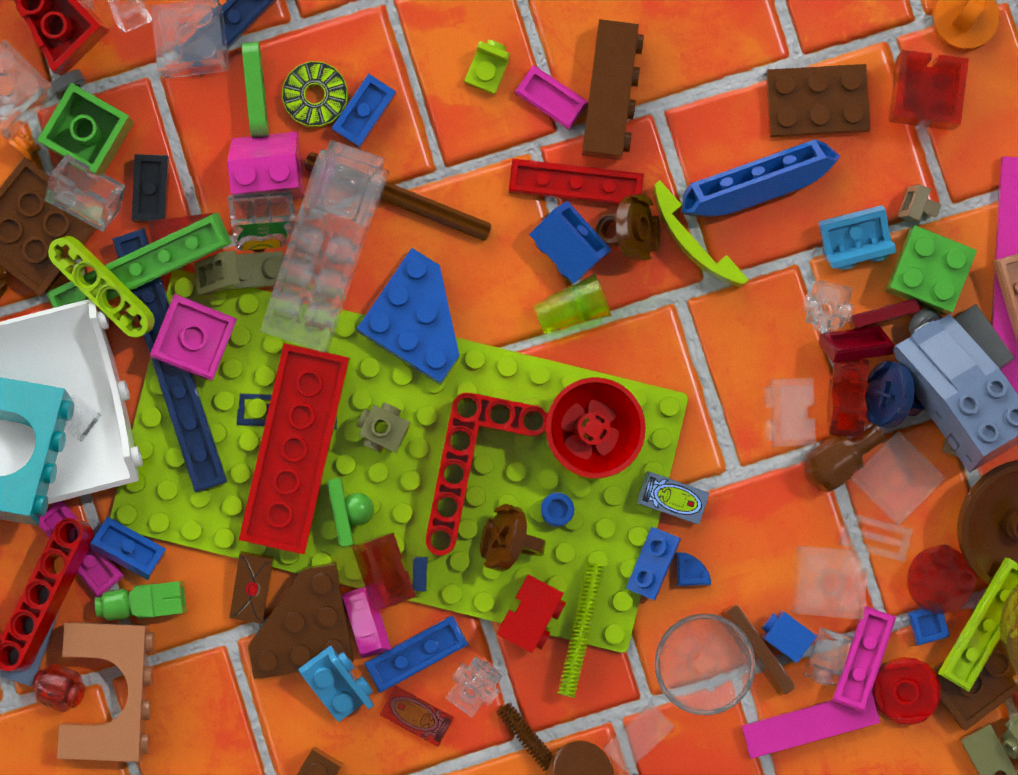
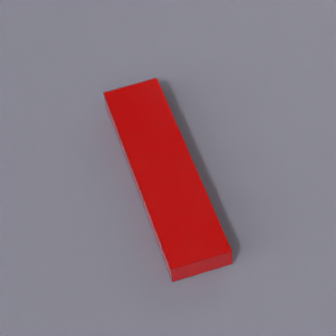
[508,158,644,205]

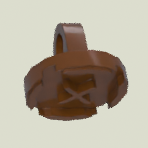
[480,504,546,572]

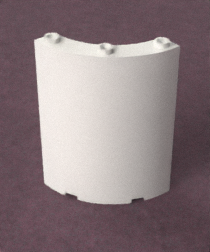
[0,299,143,504]

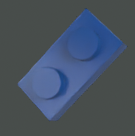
[332,73,397,148]
[90,517,166,580]

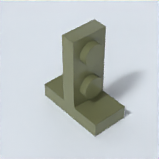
[194,251,287,296]

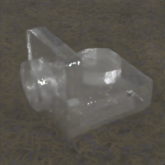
[803,627,852,685]

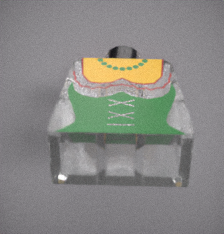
[227,191,296,253]

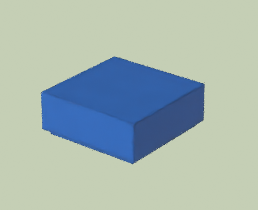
[907,604,950,645]

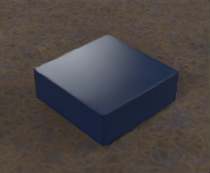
[413,557,428,591]

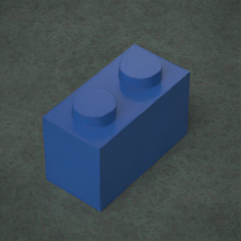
[529,201,611,284]

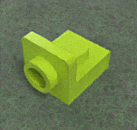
[464,40,510,95]

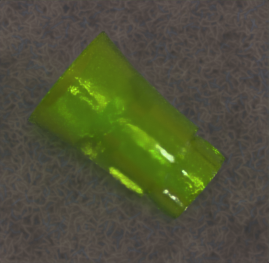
[534,273,612,334]

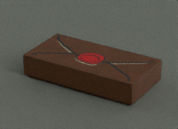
[229,551,274,624]

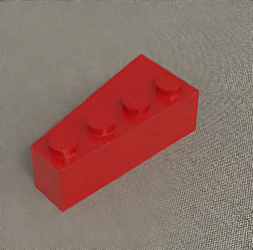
[14,0,110,76]

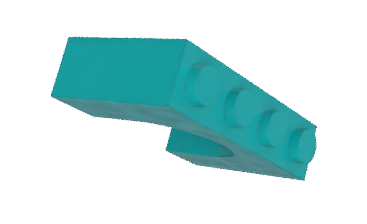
[0,377,74,526]

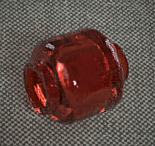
[33,663,86,713]

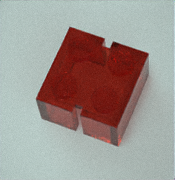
[888,50,969,131]

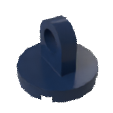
[862,361,925,428]

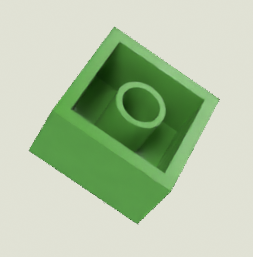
[37,83,135,179]
[885,225,977,316]

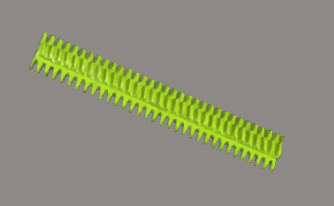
[557,562,605,698]

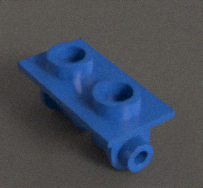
[626,527,681,601]

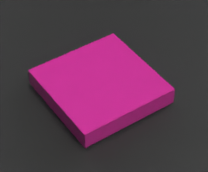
[149,294,237,382]

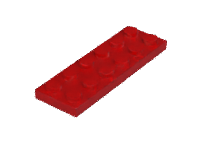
[239,343,350,555]

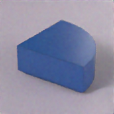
[676,552,711,586]

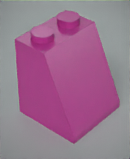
[227,131,305,205]

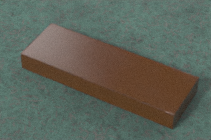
[720,605,795,695]

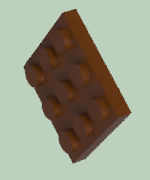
[0,157,105,298]

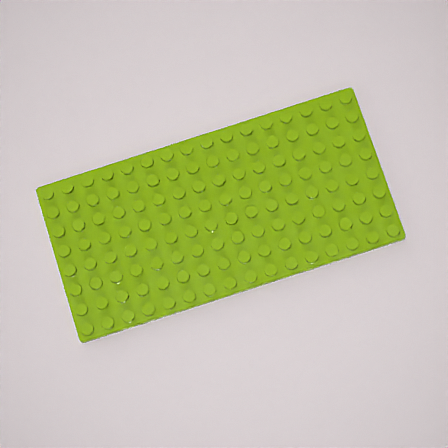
[110,270,688,653]

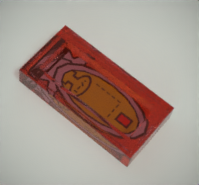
[379,685,454,747]

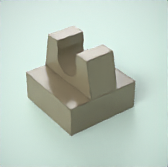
[897,184,941,222]

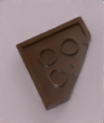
[248,562,354,679]

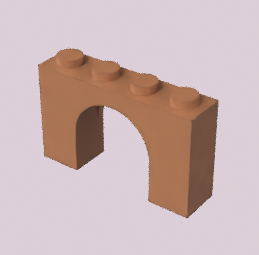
[57,622,155,762]

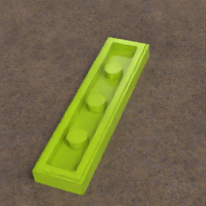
[938,557,1018,692]

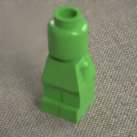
[95,580,187,621]

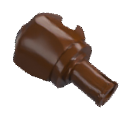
[802,424,886,492]

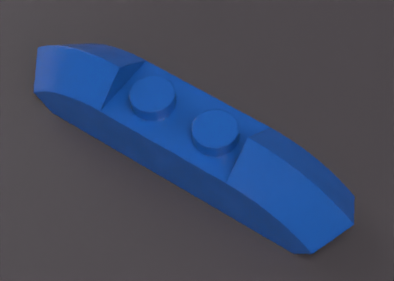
[681,139,841,217]

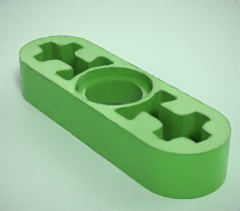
[242,41,269,138]

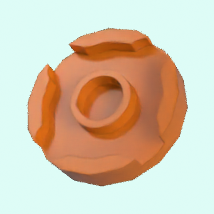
[932,0,1000,51]

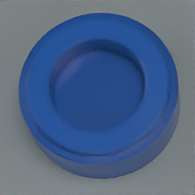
[541,493,574,526]

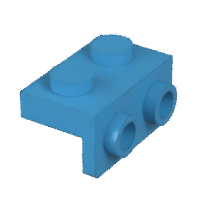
[818,205,896,270]

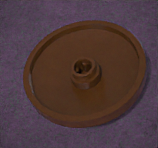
[957,460,1018,584]

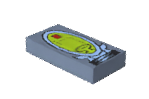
[636,471,710,525]

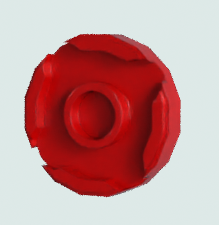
[873,657,941,725]

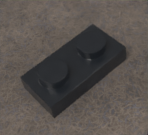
[132,154,170,223]

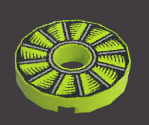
[282,61,348,128]

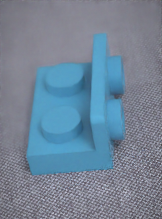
[298,645,374,722]

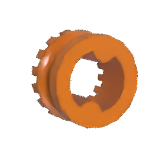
[8,129,41,160]

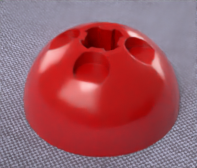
[545,377,646,478]

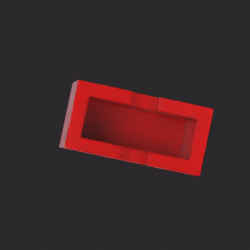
[496,574,566,653]

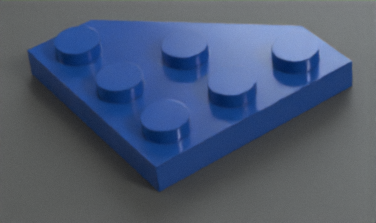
[357,248,459,385]

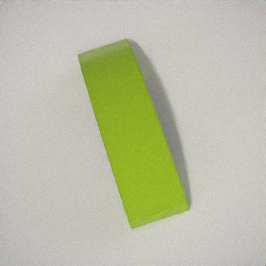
[653,180,749,287]

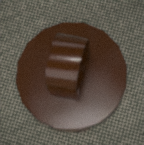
[595,194,661,261]

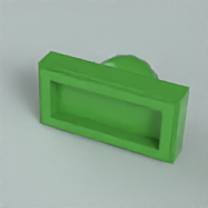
[327,478,374,547]

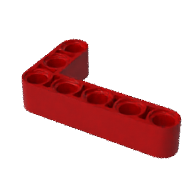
[426,393,547,555]
[0,518,94,672]

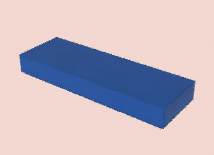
[364,615,469,693]

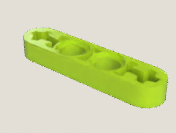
[48,236,155,338]

